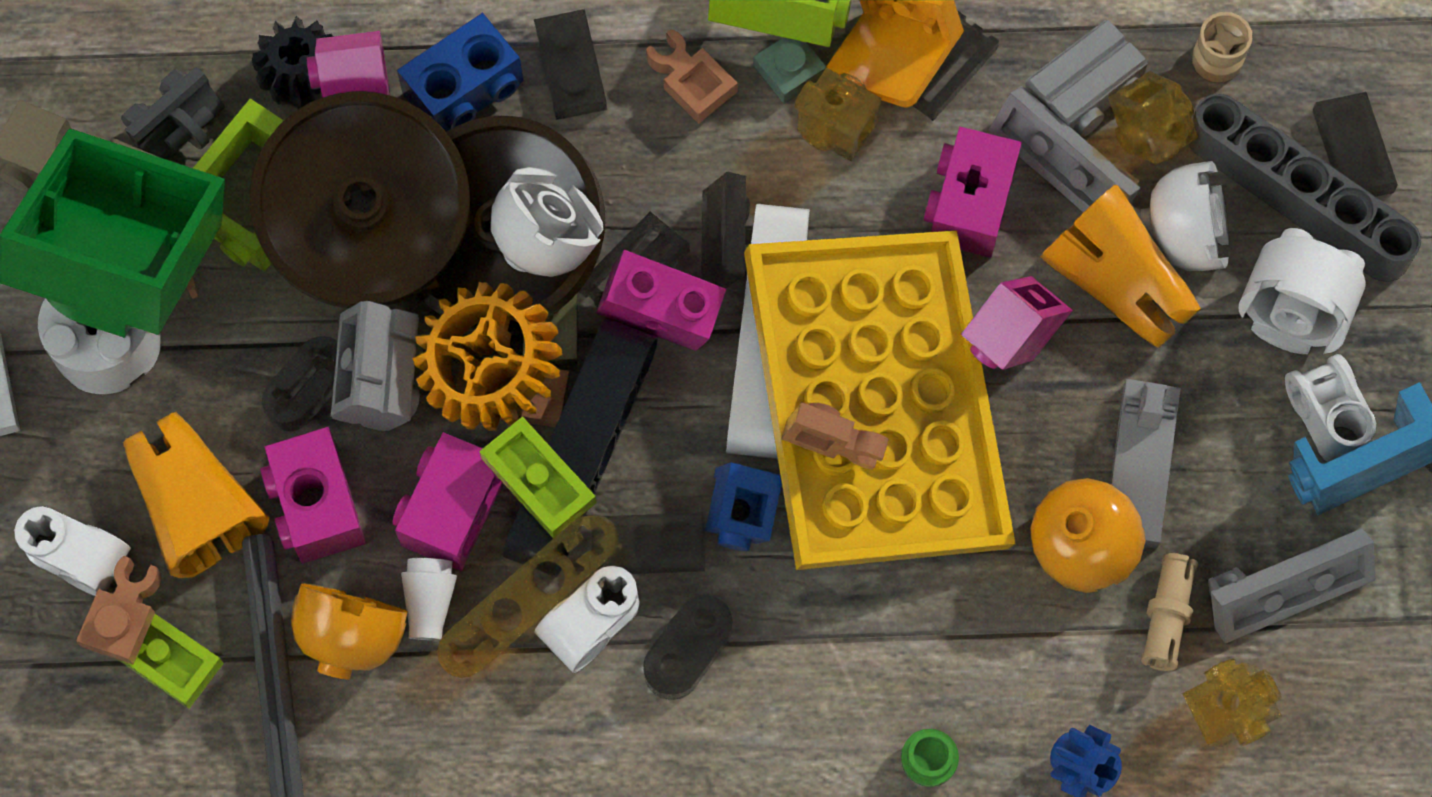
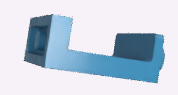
[1288,382,1432,515]

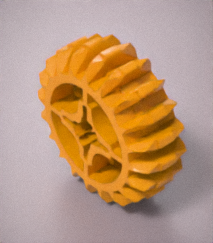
[412,282,563,431]

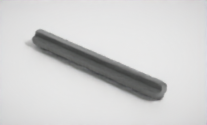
[242,534,304,797]

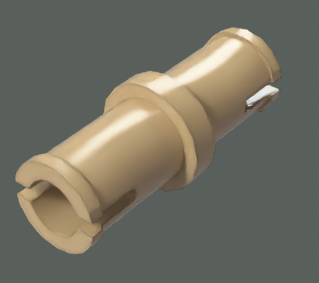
[1141,553,1198,671]

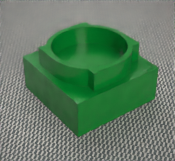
[0,128,225,338]

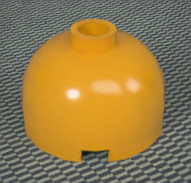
[1030,478,1146,593]
[291,583,408,680]

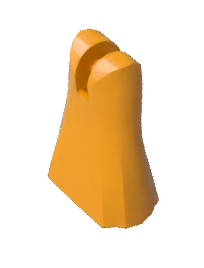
[1040,185,1201,348]
[123,412,270,578]

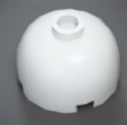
[1140,161,1229,271]
[491,167,603,277]

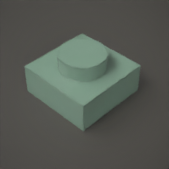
[753,37,827,104]

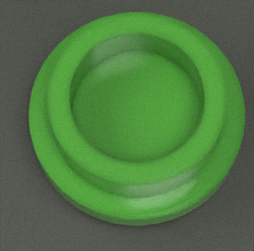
[901,729,959,787]

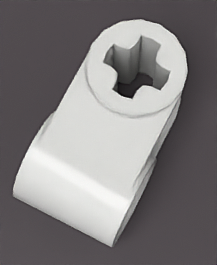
[1285,354,1377,462]
[14,506,131,596]
[534,566,640,673]

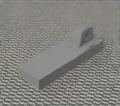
[989,86,1141,212]
[1110,379,1181,549]
[1208,528,1376,644]

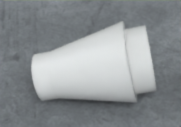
[401,558,457,641]

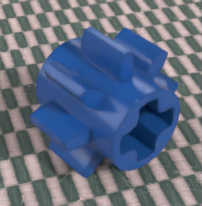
[1050,724,1122,797]

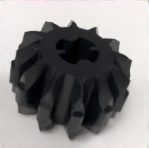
[252,16,334,109]

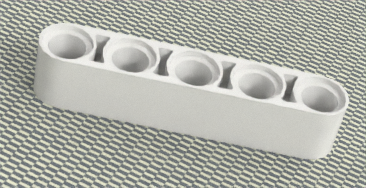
[726,204,810,459]

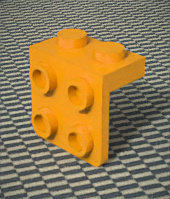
[825,0,964,108]

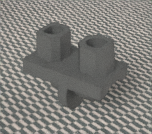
[121,67,225,160]

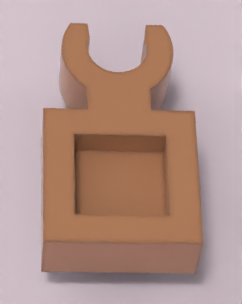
[646,29,738,124]
[781,402,889,470]
[76,556,161,664]

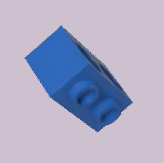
[397,13,523,132]

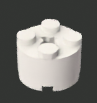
[1238,228,1366,354]
[38,298,161,394]

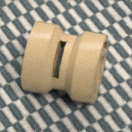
[1192,12,1253,82]

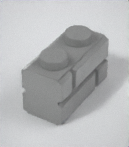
[1024,20,1148,137]
[331,301,423,431]

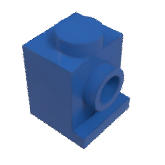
[705,462,782,551]

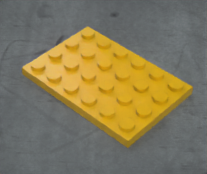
[744,230,1016,570]

